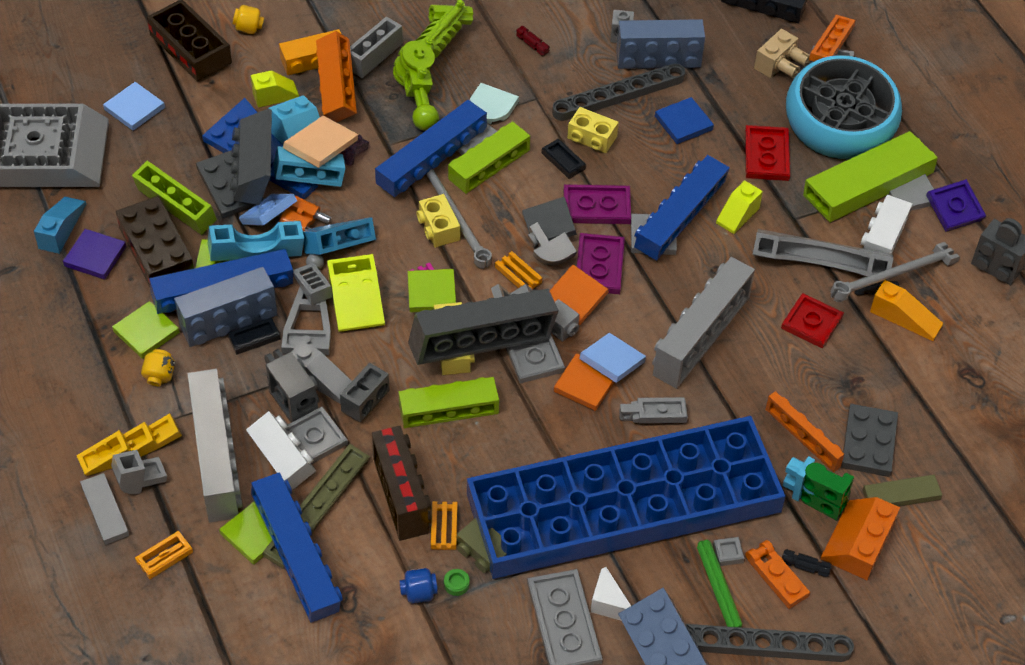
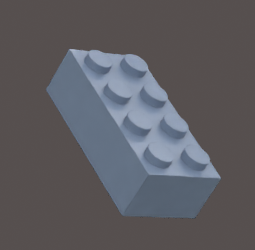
[616,19,705,69]
[174,267,277,347]
[618,587,708,665]

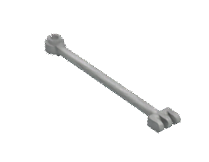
[426,169,492,269]
[830,242,960,302]

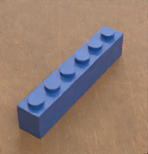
[375,100,487,197]
[634,155,730,261]
[149,249,293,314]
[251,472,343,623]

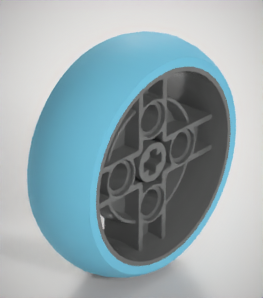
[786,56,902,159]

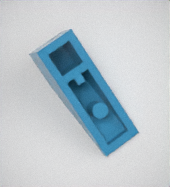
[34,197,86,254]
[303,217,376,255]

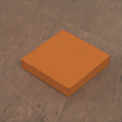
[550,265,609,326]
[554,353,614,411]

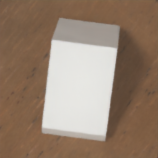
[591,567,631,621]

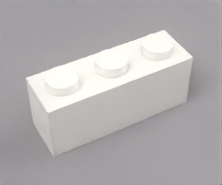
[860,195,913,254]
[246,411,316,490]

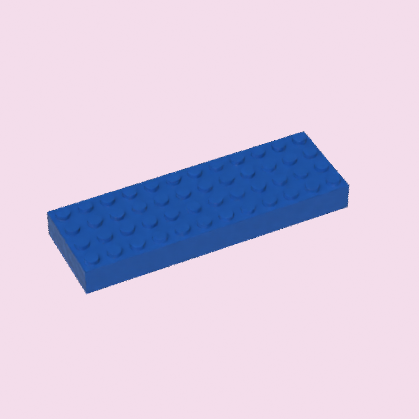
[467,416,786,579]

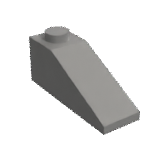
[292,341,352,404]

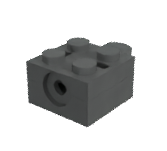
[971,218,1025,286]
[264,349,319,423]

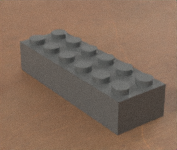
[408,289,559,365]

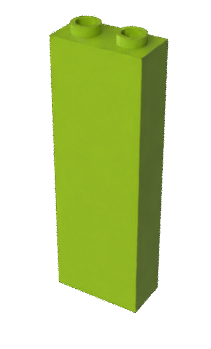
[803,131,938,222]

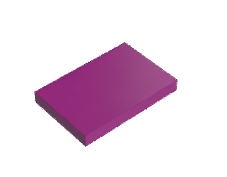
[563,184,631,224]
[577,233,625,295]

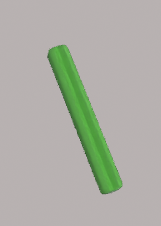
[697,540,742,628]

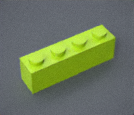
[448,121,530,194]
[132,160,217,235]
[398,377,499,428]

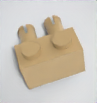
[754,28,810,78]

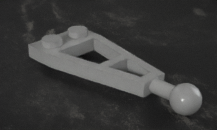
[281,254,331,355]

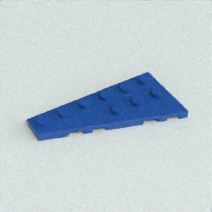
[202,98,318,200]

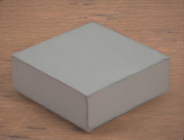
[713,537,744,566]

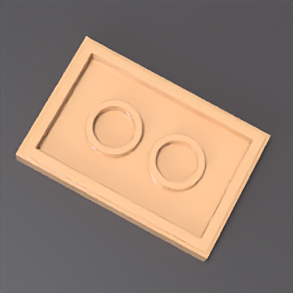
[283,116,359,168]

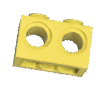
[567,107,619,153]
[416,194,460,248]

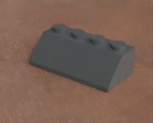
[230,109,272,205]

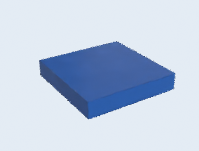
[655,97,714,144]

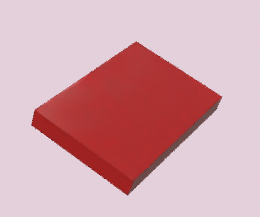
[745,125,790,181]

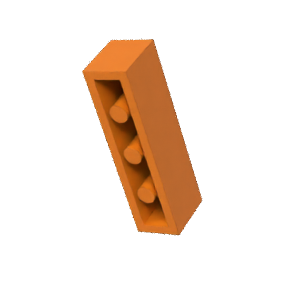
[316,31,357,122]

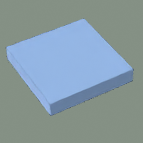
[103,82,165,131]
[239,194,297,225]
[579,333,646,383]

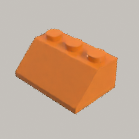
[820,497,900,580]

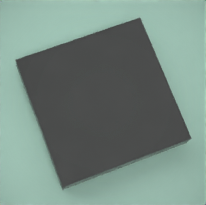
[522,197,577,248]

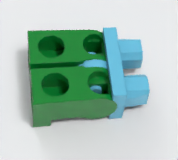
[783,456,854,521]

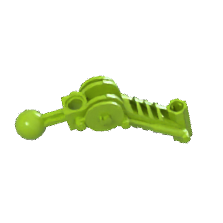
[393,0,473,131]

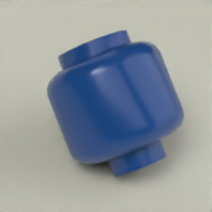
[399,568,438,603]

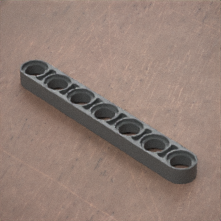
[552,64,685,121]
[686,624,854,662]

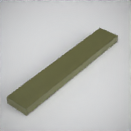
[263,444,370,569]

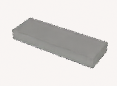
[80,473,129,545]

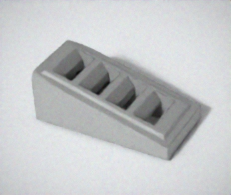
[293,263,333,305]

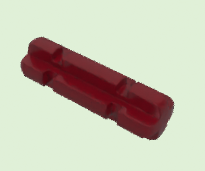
[516,26,550,56]

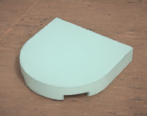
[470,83,519,124]

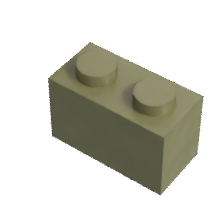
[457,518,508,573]

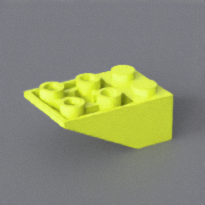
[327,254,385,332]

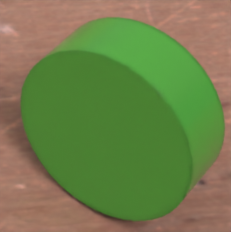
[444,569,470,596]

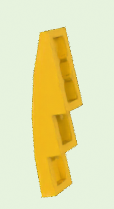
[76,413,182,476]

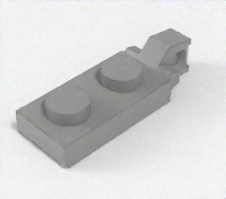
[619,397,688,423]

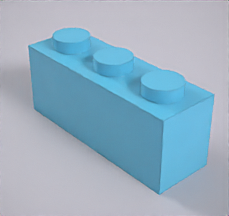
[273,146,346,187]

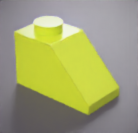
[251,70,299,108]
[716,180,763,234]

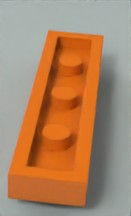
[809,15,856,61]
[765,391,844,472]

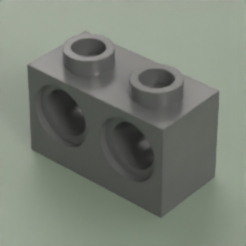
[340,362,390,423]

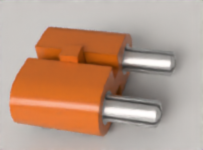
[279,196,332,231]

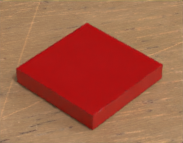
[781,293,844,348]

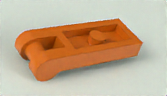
[745,540,810,609]

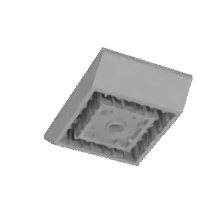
[0,104,109,187]

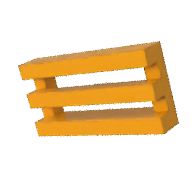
[495,251,543,289]
[431,501,457,550]
[135,531,193,580]

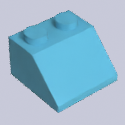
[268,95,320,145]

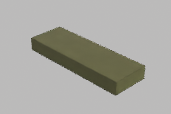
[862,475,942,506]

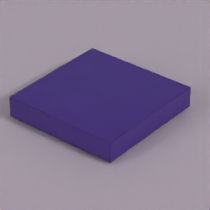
[926,179,986,232]
[63,229,127,280]

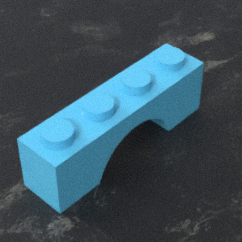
[208,221,304,261]

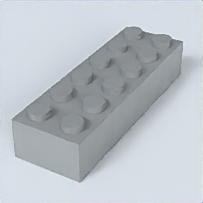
[652,257,755,389]
[187,369,243,523]

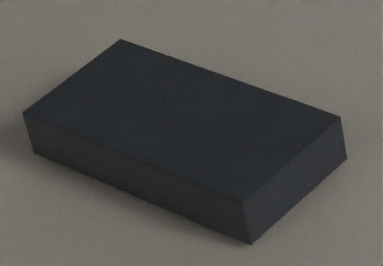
[541,138,586,179]
[228,317,281,355]

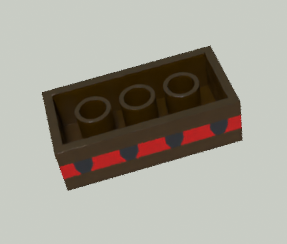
[147,0,232,82]
[116,196,194,287]
[372,425,432,541]

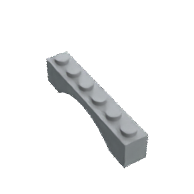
[753,229,893,280]

